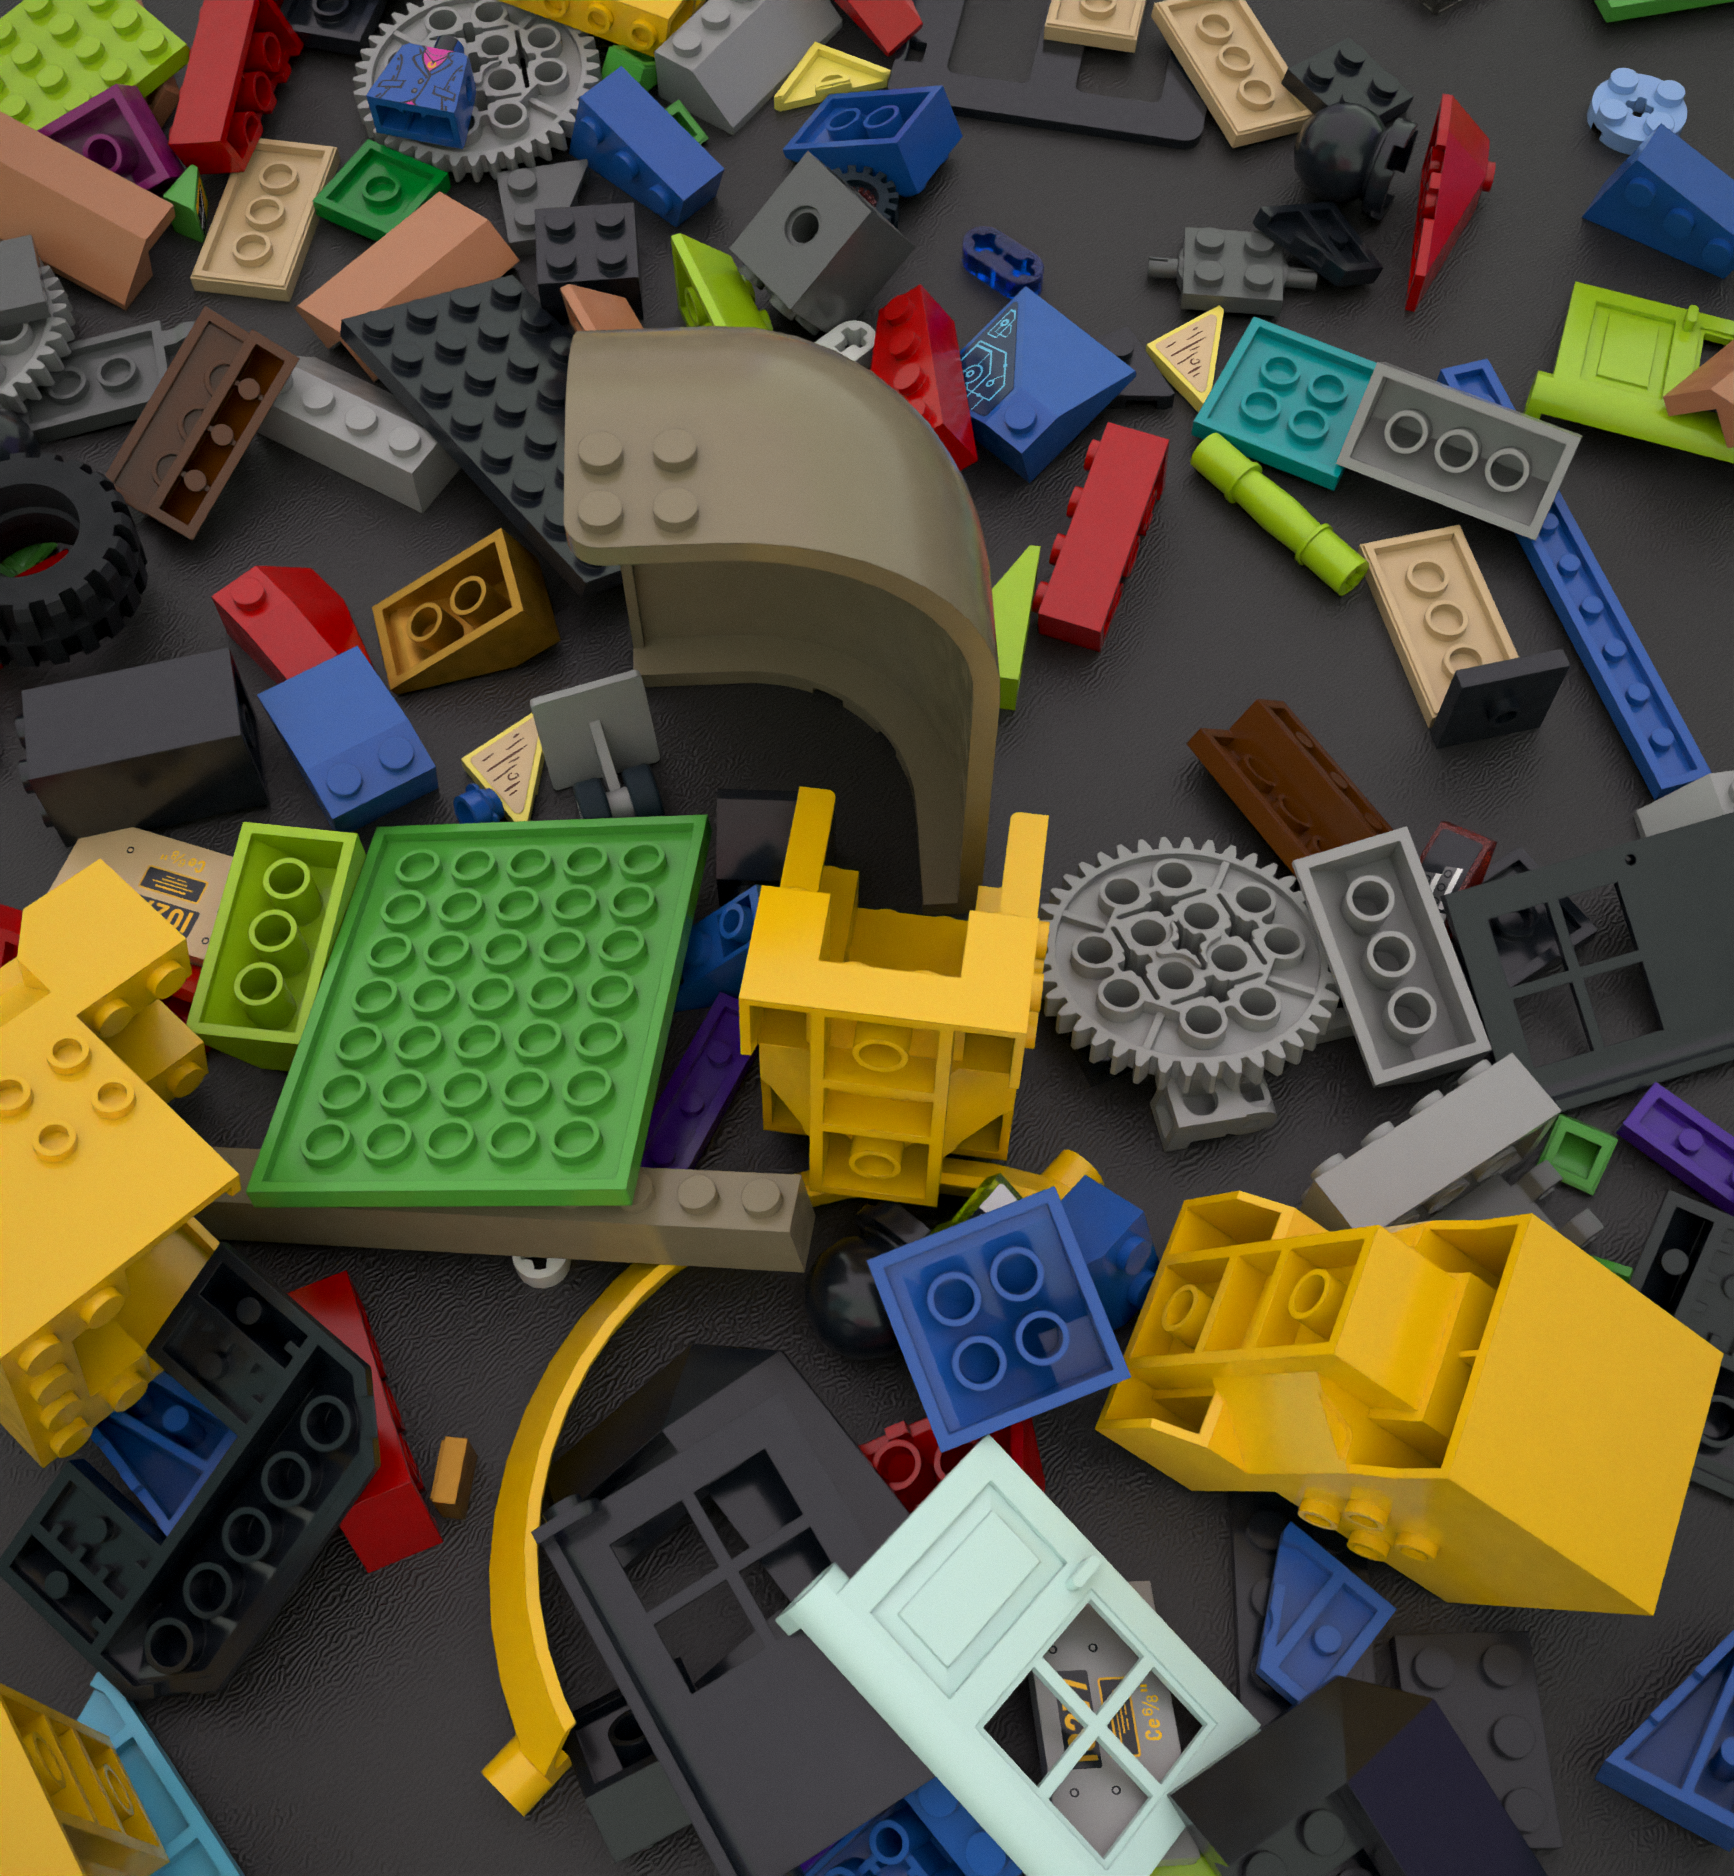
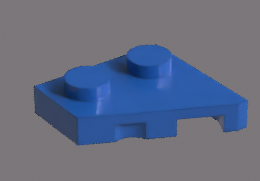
[1255,1521,1397,1705]

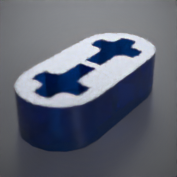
[962,226,1044,299]

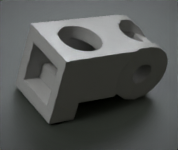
[1150,1073,1277,1152]

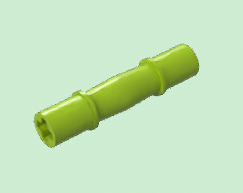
[1190,433,1370,596]

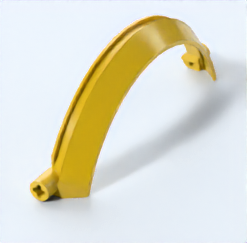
[481,1149,1104,1817]

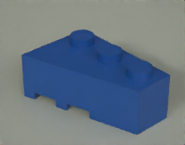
[569,66,724,227]
[1582,123,1734,279]
[90,1371,237,1536]
[1594,1630,1734,1852]

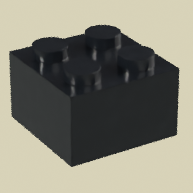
[535,202,644,325]

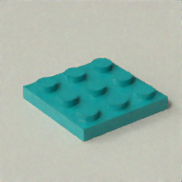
[1191,316,1377,491]

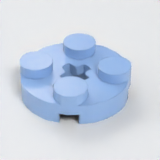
[1587,68,1687,155]

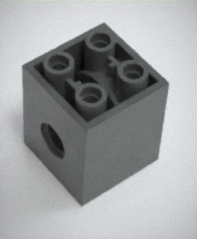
[729,151,916,337]

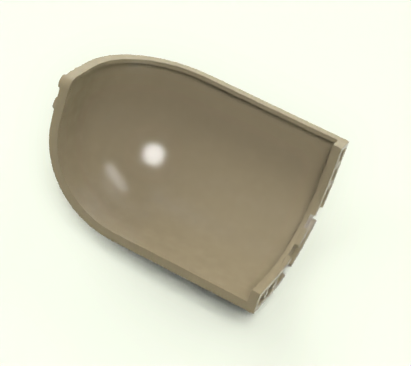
[563,326,1000,915]

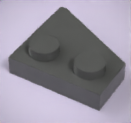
[496,159,590,256]

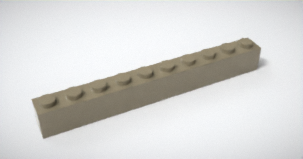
[194,1147,816,1273]

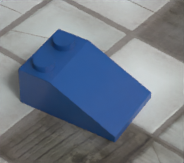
[783,85,963,197]
[257,646,439,833]
[1061,1175,1159,1330]

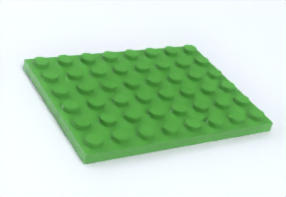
[246,814,712,1208]

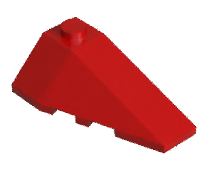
[1405,94,1496,312]

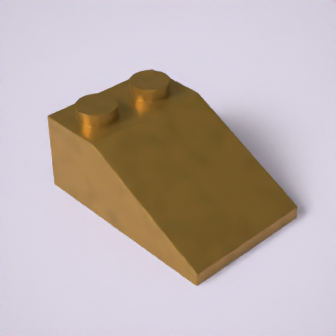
[372,528,560,695]

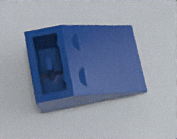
[805,1777,1024,1876]

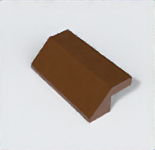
[105,306,300,541]
[1186,699,1422,878]

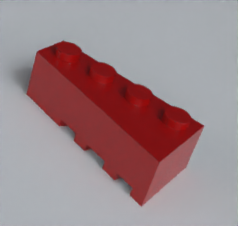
[870,284,978,471]
[287,1270,443,1573]

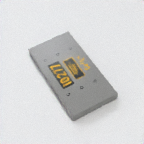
[1028,1581,1200,1867]

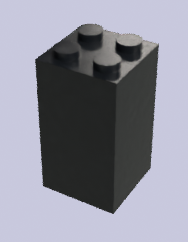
[15,647,270,848]

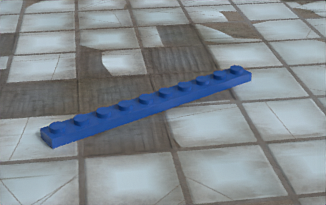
[1437,358,1712,801]

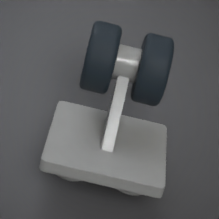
[530,670,665,819]

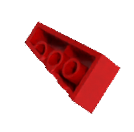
[168,0,304,175]
[1032,422,1169,652]

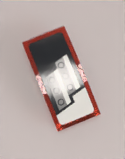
[1419,821,1497,941]

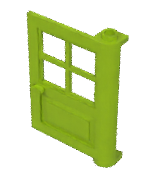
[1523,281,1734,464]

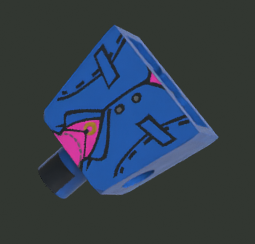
[366,35,476,149]

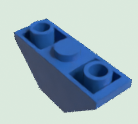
[674,884,761,1012]

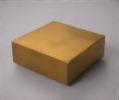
[430,1436,478,1520]

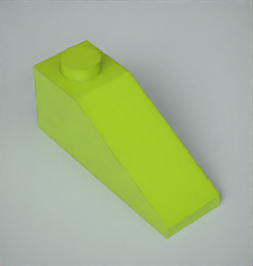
[992,545,1041,710]

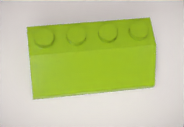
[671,233,773,331]
[186,822,366,1071]

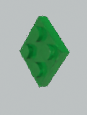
[313,139,451,242]

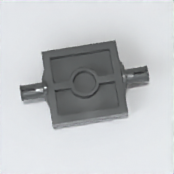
[1147,227,1317,316]

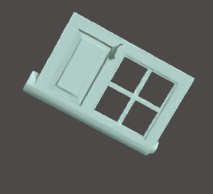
[775,1434,1261,1876]

